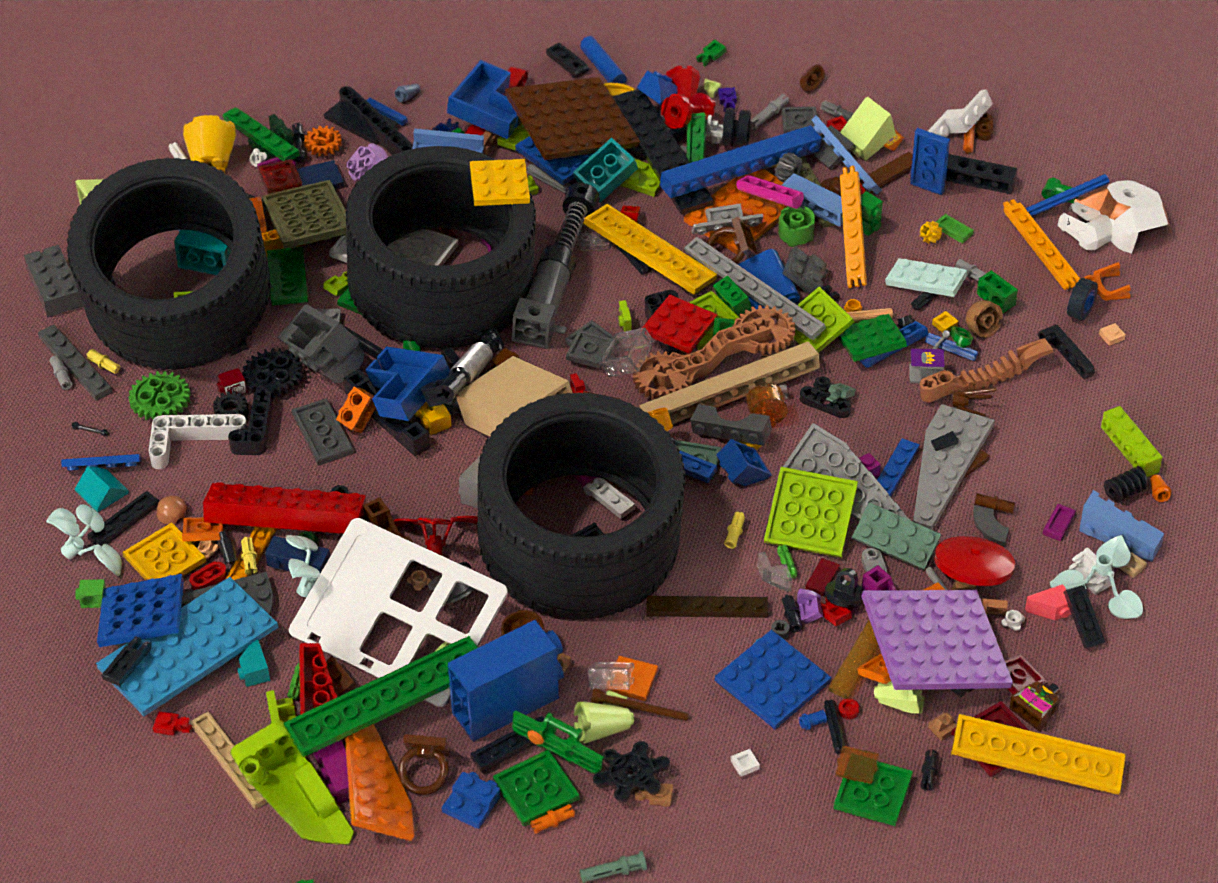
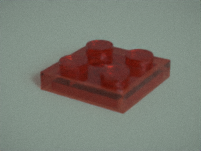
[258,159,302,194]

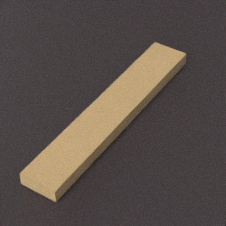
[190,712,268,810]

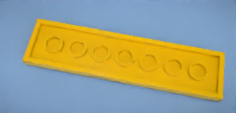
[583,204,717,295]
[951,714,1125,795]

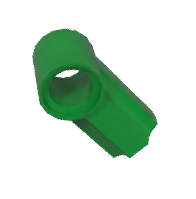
[1041,178,1078,203]

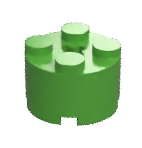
[778,206,815,247]

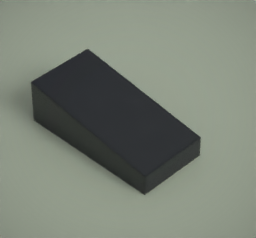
[931,431,958,451]

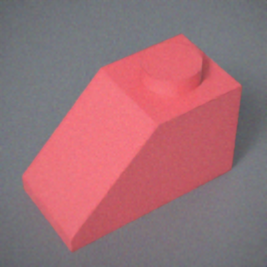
[1025,584,1071,620]

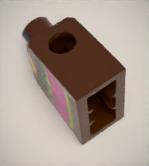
[1009,682,1060,732]

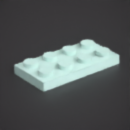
[885,258,967,297]

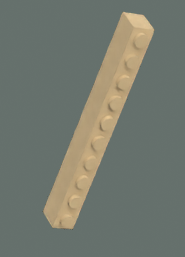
[639,342,820,424]

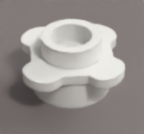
[250,149,267,166]
[1002,610,1025,631]

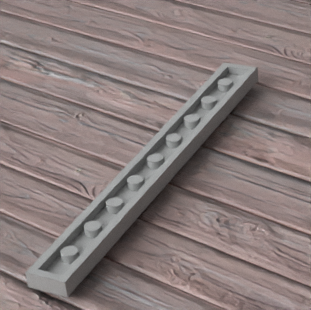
[684,237,826,340]

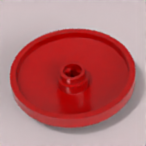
[934,536,1015,586]

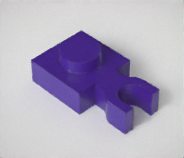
[718,87,737,112]

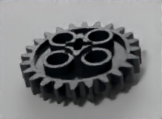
[242,348,304,399]

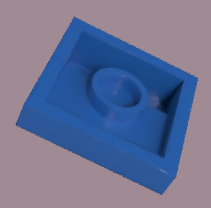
[441,772,500,829]

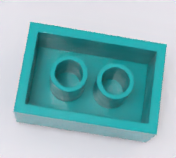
[573,138,638,203]
[174,230,231,275]

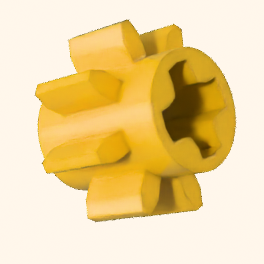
[920,221,942,244]

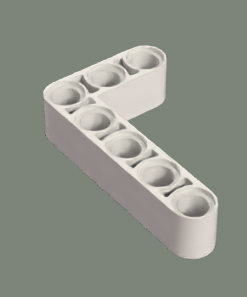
[149,414,248,469]

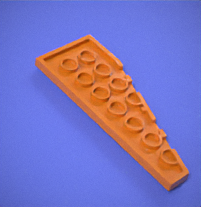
[345,724,414,841]

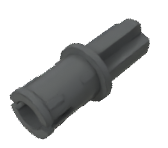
[820,100,854,122]

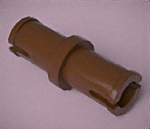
[974,493,1015,514]

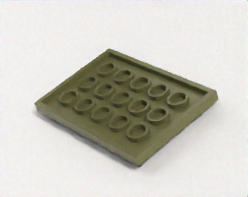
[262,180,346,249]

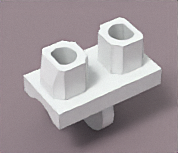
[706,115,723,144]

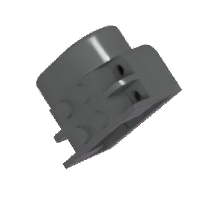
[277,304,364,383]

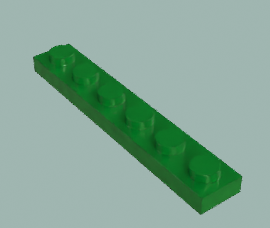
[222,107,300,163]

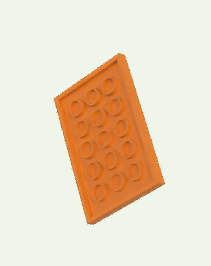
[684,169,787,255]

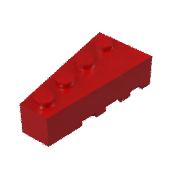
[299,643,337,715]

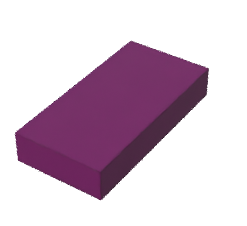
[1042,504,1076,541]

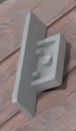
[691,204,764,235]

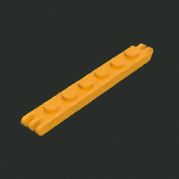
[840,165,867,289]
[1003,199,1080,290]

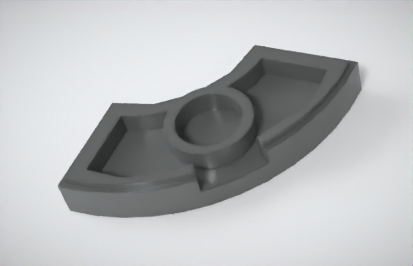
[973,505,1009,547]

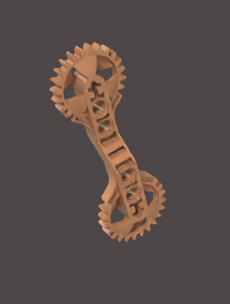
[633,305,795,400]

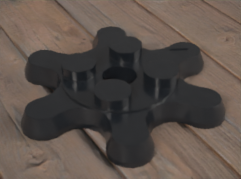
[593,741,670,803]

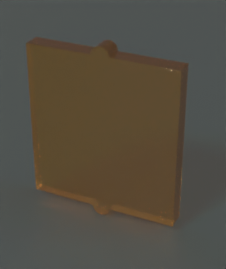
[835,746,879,784]

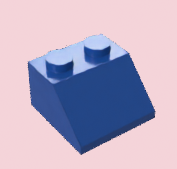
[637,70,678,105]
[717,439,772,486]

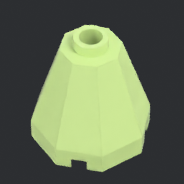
[874,681,925,713]

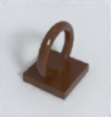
[707,217,759,264]
[398,734,451,795]

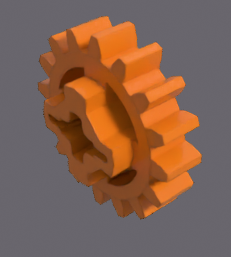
[304,126,342,157]

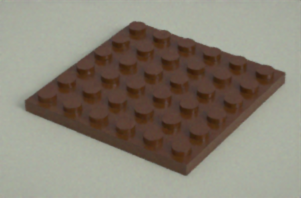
[505,77,640,160]

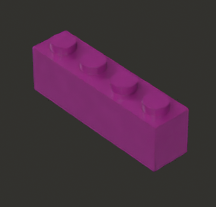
[313,740,350,804]

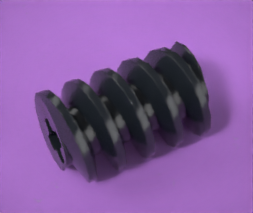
[1104,466,1148,501]

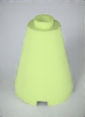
[574,701,634,743]

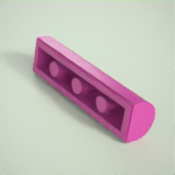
[737,175,803,209]

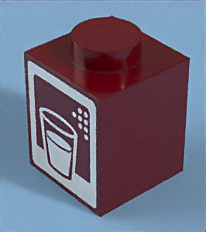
[216,368,247,395]

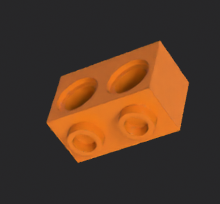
[336,387,376,433]

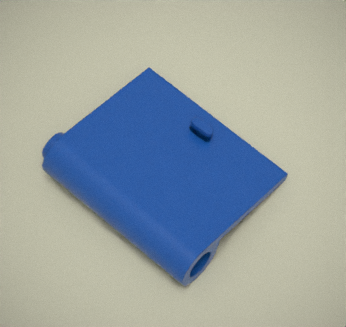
[738,249,800,312]

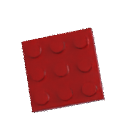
[641,295,718,354]

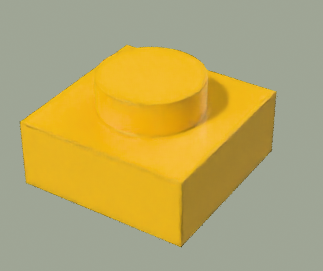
[932,311,959,333]

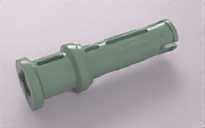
[579,851,647,883]

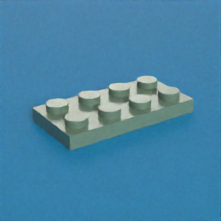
[852,502,941,571]

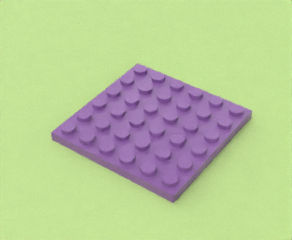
[861,590,1013,690]

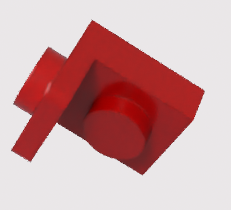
[620,205,641,223]

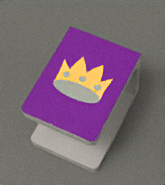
[909,349,945,384]

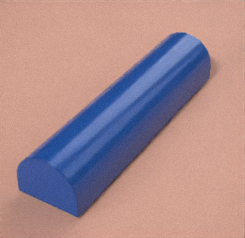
[580,36,627,84]
[860,321,928,368]

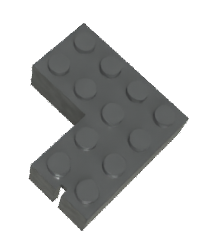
[24,245,116,317]

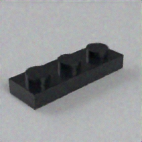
[1064,585,1105,649]

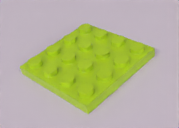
[764,467,858,558]

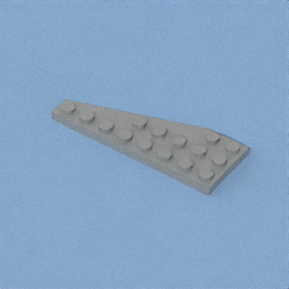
[913,404,995,530]
[783,423,911,521]

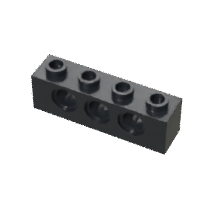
[946,154,1017,195]

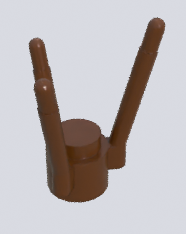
[953,388,997,417]

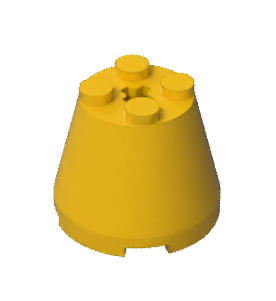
[183,115,236,173]

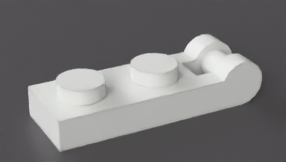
[583,477,635,519]

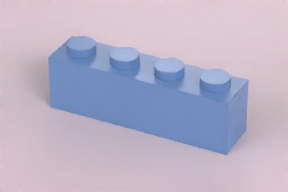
[782,173,843,227]

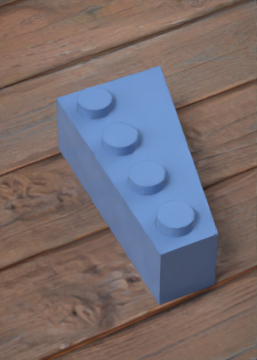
[1079,490,1164,562]

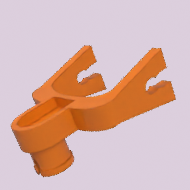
[1084,262,1131,301]

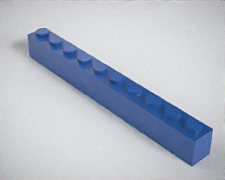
[660,125,822,198]

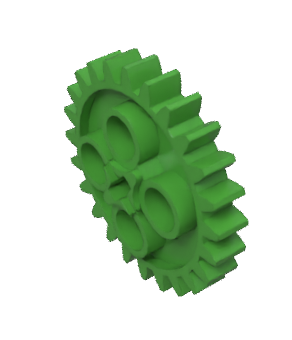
[128,371,191,420]

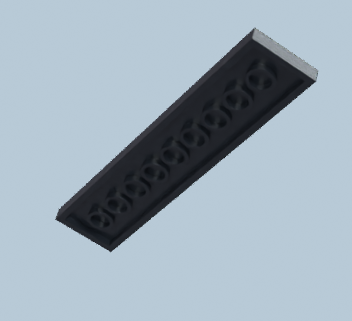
[612,89,713,215]

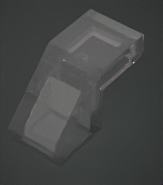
[757,552,792,592]

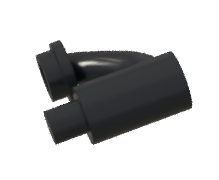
[215,531,238,564]

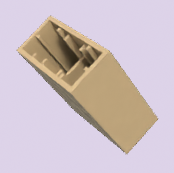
[456,356,572,437]

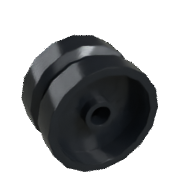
[722,108,751,147]

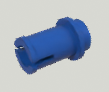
[799,710,827,730]

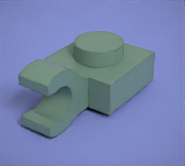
[826,383,856,403]

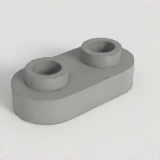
[861,548,887,573]

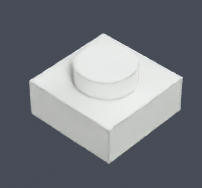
[731,749,760,777]

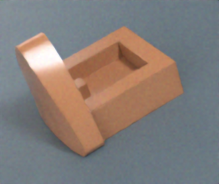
[981,599,1008,616]

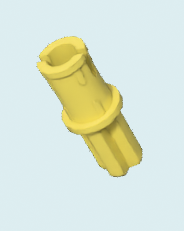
[87,349,121,374]
[724,512,745,549]
[241,537,258,575]

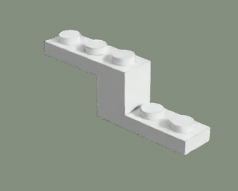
[928,90,993,138]

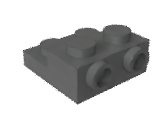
[783,246,828,295]

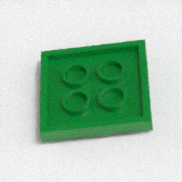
[838,314,907,362]
[492,750,580,827]
[833,754,913,826]

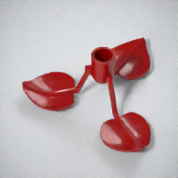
[394,515,478,555]

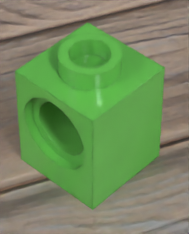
[75,579,106,608]

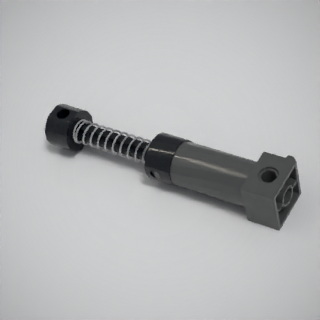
[512,182,600,349]

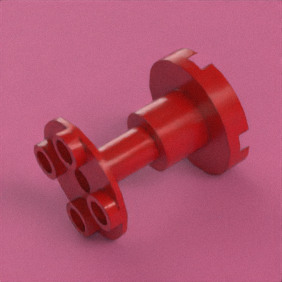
[661,93,716,129]

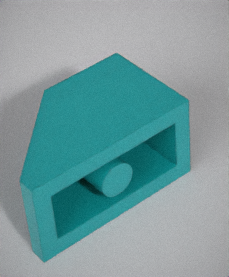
[237,639,270,687]

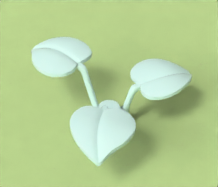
[46,504,122,577]
[286,535,320,598]
[1050,535,1143,619]

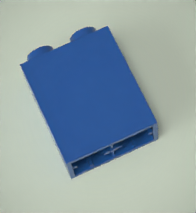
[448,620,564,742]

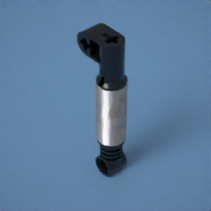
[421,328,505,407]

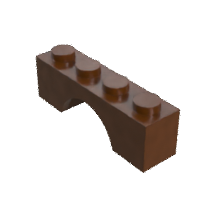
[363,497,420,569]

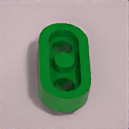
[950,326,973,348]

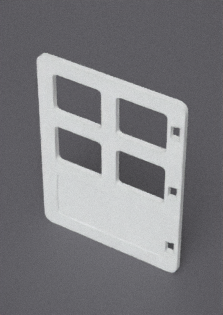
[289,518,508,707]

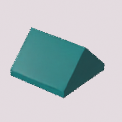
[75,466,129,512]

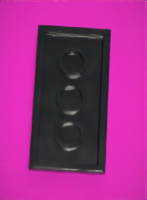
[324,101,398,145]

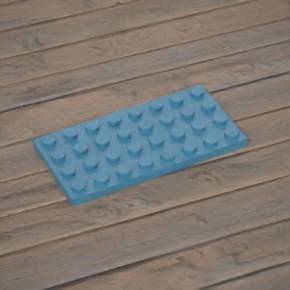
[96,577,278,717]

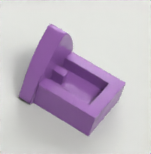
[797,589,823,624]

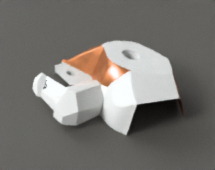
[1058,180,1172,254]

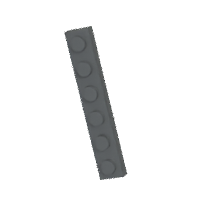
[38,324,112,401]

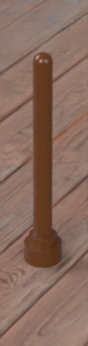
[591,688,690,721]

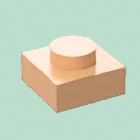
[1099,323,1126,346]

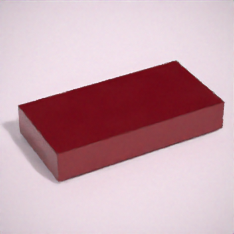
[805,558,840,597]

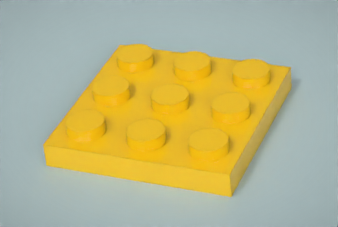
[470,159,530,206]
[122,523,206,580]

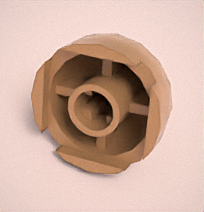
[966,300,1003,338]

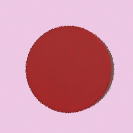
[838,698,859,720]

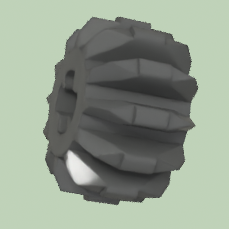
[775,152,802,182]

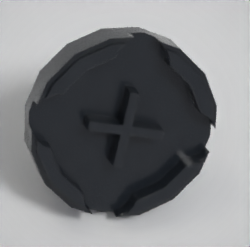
[824,568,864,607]

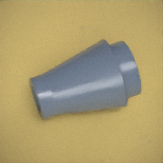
[395,83,420,102]

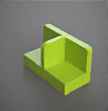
[266,690,296,723]

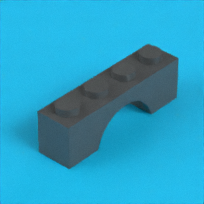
[690,404,772,446]

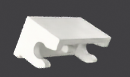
[1069,547,1114,595]

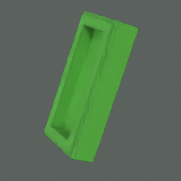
[936,214,974,244]

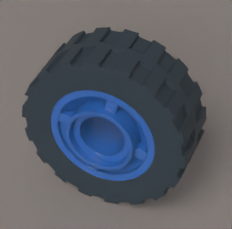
[1067,278,1098,321]

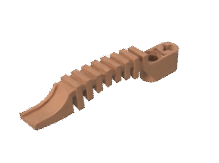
[920,338,1053,402]

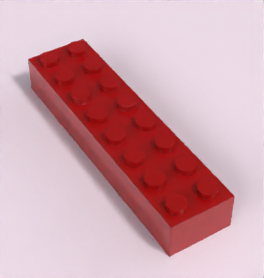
[203,482,366,534]

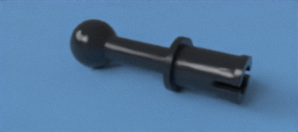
[291,123,307,162]

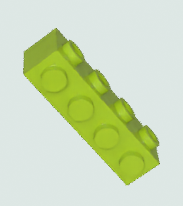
[1101,406,1163,477]

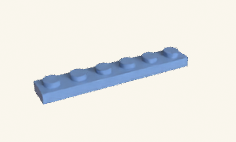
[811,116,882,195]

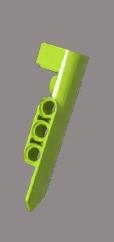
[230,720,354,845]

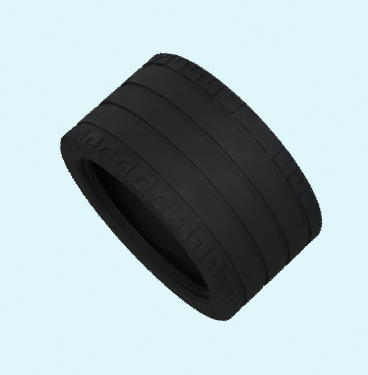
[346,146,536,348]
[67,158,271,370]
[478,393,685,619]

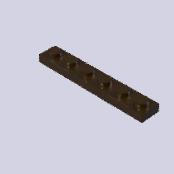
[646,596,768,618]

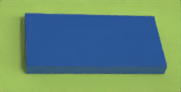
[910,128,950,195]

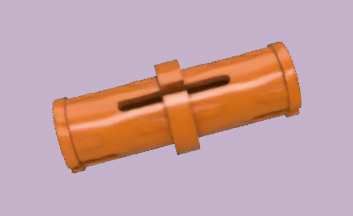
[530,804,575,834]

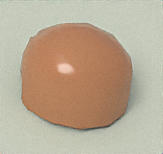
[156,495,188,525]

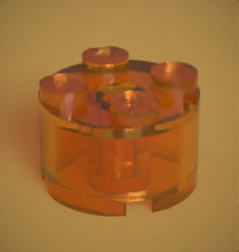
[746,383,789,428]

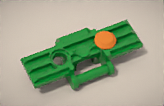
[512,710,604,774]

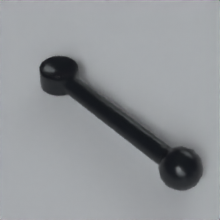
[71,422,108,436]

